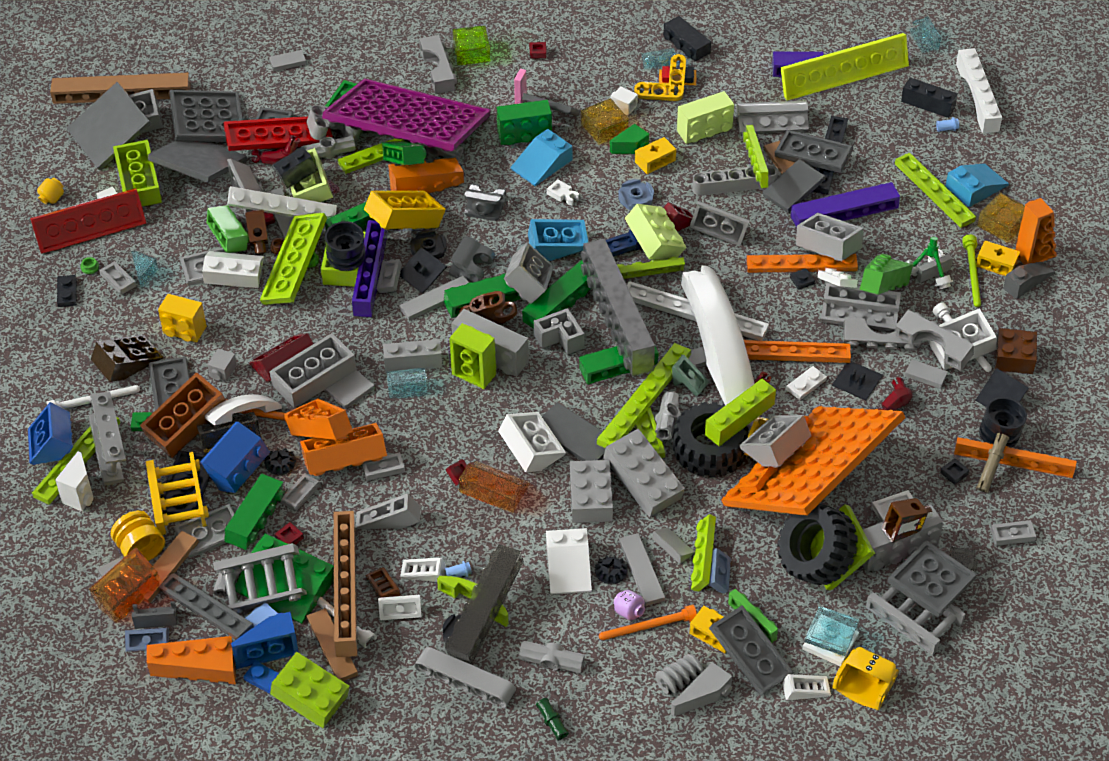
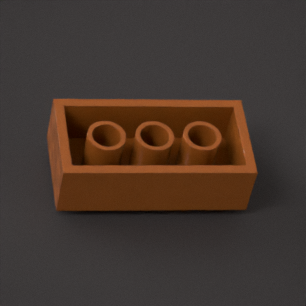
[140,372,226,458]

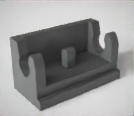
[132,601,177,629]

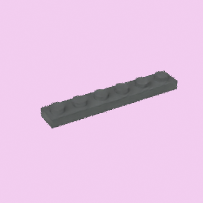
[159,573,254,640]

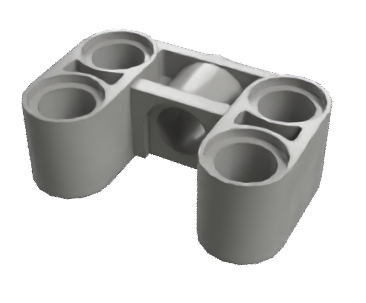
[307,105,362,143]

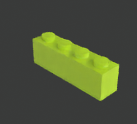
[705,379,776,446]

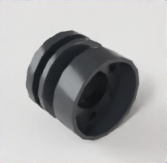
[325,221,365,271]
[979,397,1027,448]

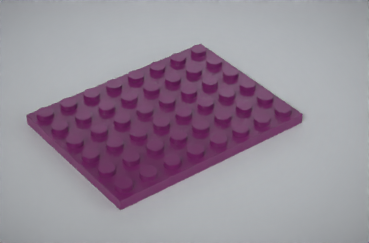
[322,78,491,152]

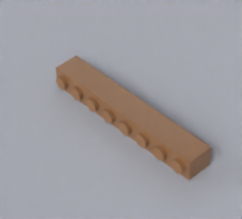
[50,73,191,104]
[334,511,358,657]

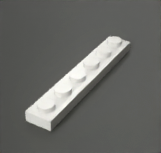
[227,186,337,219]

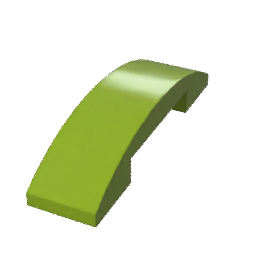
[437,576,509,627]

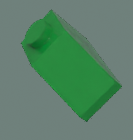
[610,124,649,154]

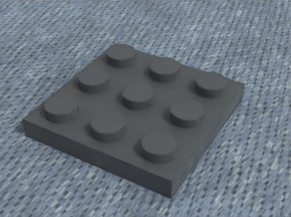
[888,540,977,617]

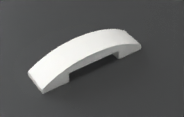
[205,394,282,425]

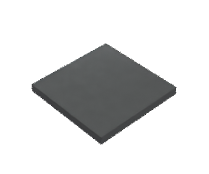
[67,82,152,170]
[169,90,243,142]
[148,141,247,183]

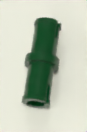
[536,698,569,741]

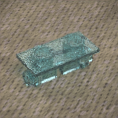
[641,48,677,70]

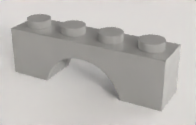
[419,35,457,94]
[895,310,974,371]
[843,317,921,350]

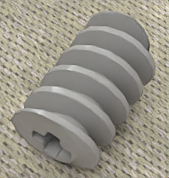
[655,654,703,694]

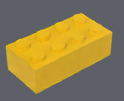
[364,191,446,230]

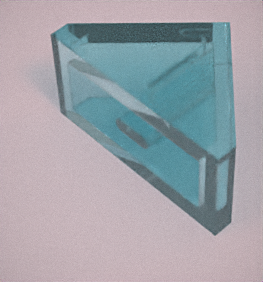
[131,250,158,288]

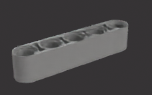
[692,165,778,195]
[414,647,516,708]

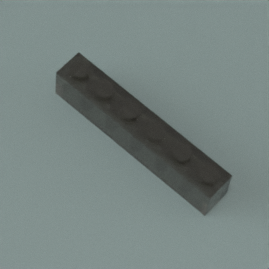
[445,544,524,665]

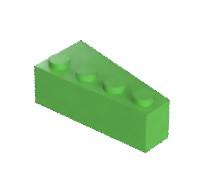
[860,254,913,294]

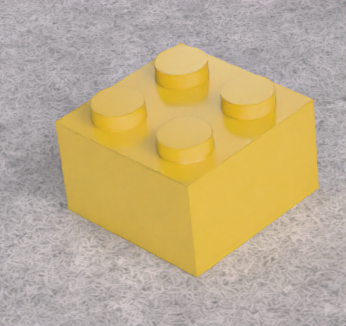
[158,294,207,342]

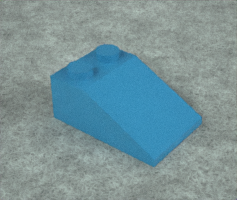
[510,129,573,186]
[945,164,1009,207]
[528,219,588,261]

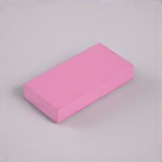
[514,69,527,104]

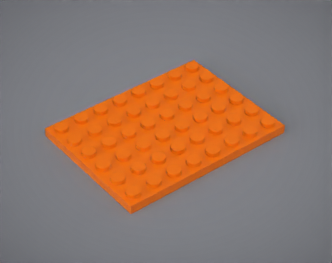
[721,406,906,515]

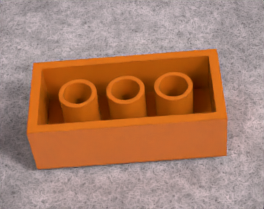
[300,423,387,476]

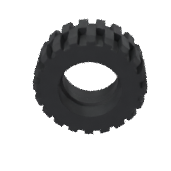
[673,402,749,477]
[778,503,858,585]

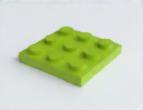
[811,504,875,590]

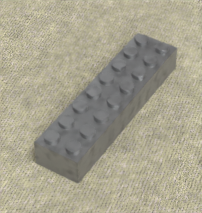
[581,238,655,376]

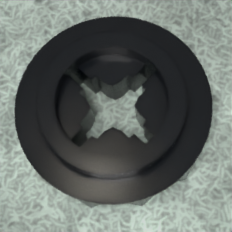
[264,448,296,475]
[595,555,628,584]

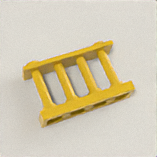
[145,452,209,535]

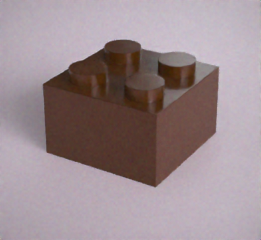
[995,328,1037,374]

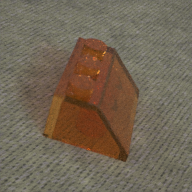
[459,461,530,513]
[89,547,161,623]

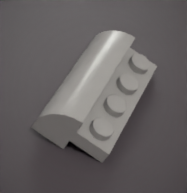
[736,100,809,134]
[821,282,901,332]

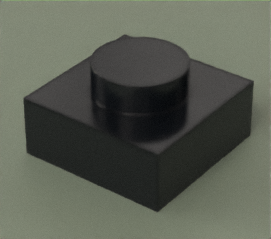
[790,268,815,290]
[940,458,969,485]

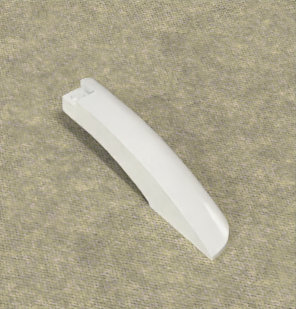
[681,265,755,406]

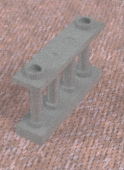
[89,392,126,486]
[213,543,307,614]
[866,586,966,656]

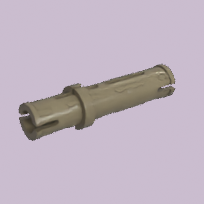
[976,433,1009,493]

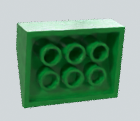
[235,533,334,624]

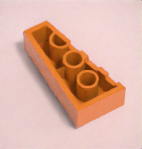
[388,158,464,194]
[1015,198,1057,265]
[283,399,353,440]
[147,636,236,684]

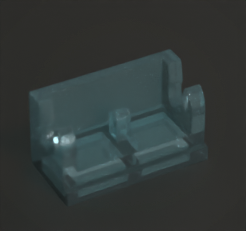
[909,17,941,53]
[387,368,428,399]

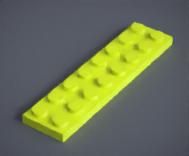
[781,33,909,101]

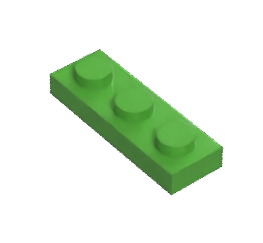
[728,589,778,643]

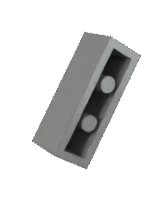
[383,339,442,372]

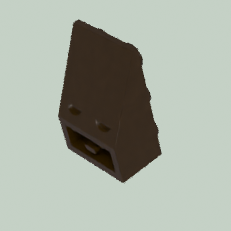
[90,335,163,382]

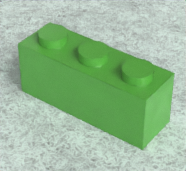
[206,205,249,253]

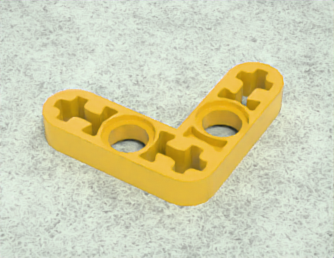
[634,54,686,101]

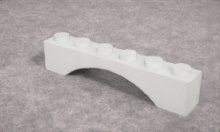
[956,48,1002,133]

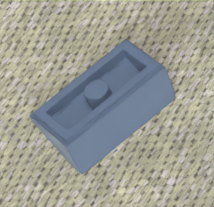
[125,628,169,652]

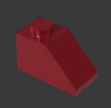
[664,202,693,231]

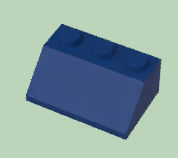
[28,402,73,465]
[201,422,270,493]

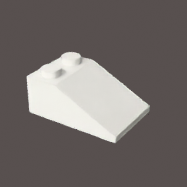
[546,528,592,595]

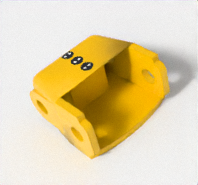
[833,647,899,710]

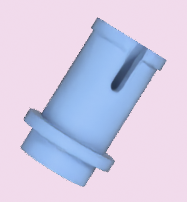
[936,117,959,132]
[445,561,472,577]

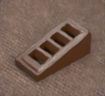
[365,567,402,598]

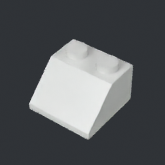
[55,452,93,511]

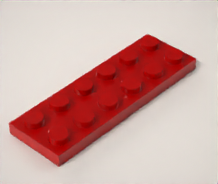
[224,116,333,151]
[30,188,146,254]

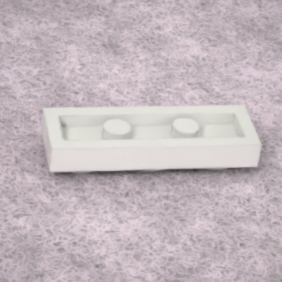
[818,268,858,288]

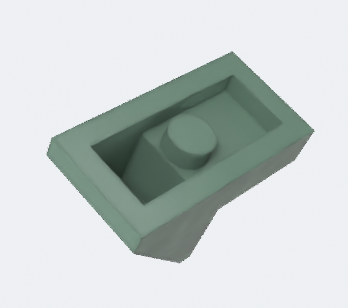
[672,354,709,396]

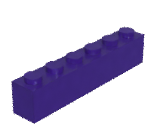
[791,182,900,228]
[352,220,388,317]

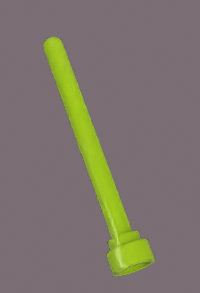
[962,234,981,307]

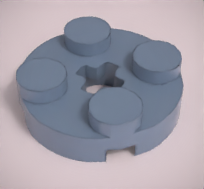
[618,179,654,210]

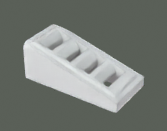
[400,558,446,582]
[782,674,831,700]

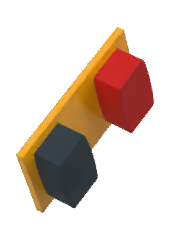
[659,66,696,85]

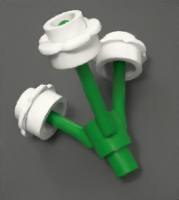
[906,236,953,289]

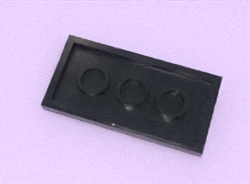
[160,450,210,521]

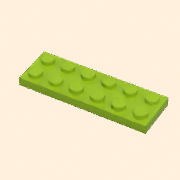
[260,213,328,305]

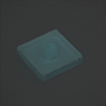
[805,606,859,656]

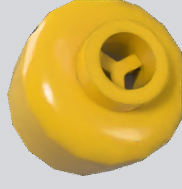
[37,178,64,204]

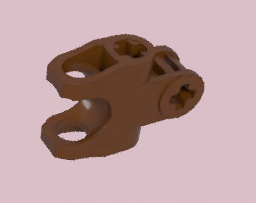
[459,291,518,325]

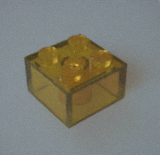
[581,98,629,145]
[977,193,1025,243]

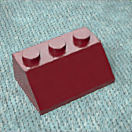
[248,333,313,381]

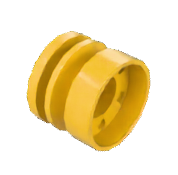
[110,510,165,565]

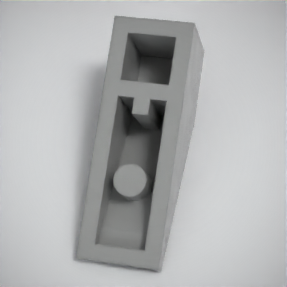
[356,493,421,529]
[671,662,732,716]

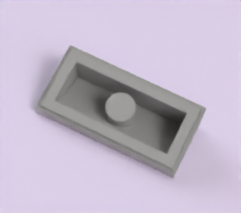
[653,527,695,564]

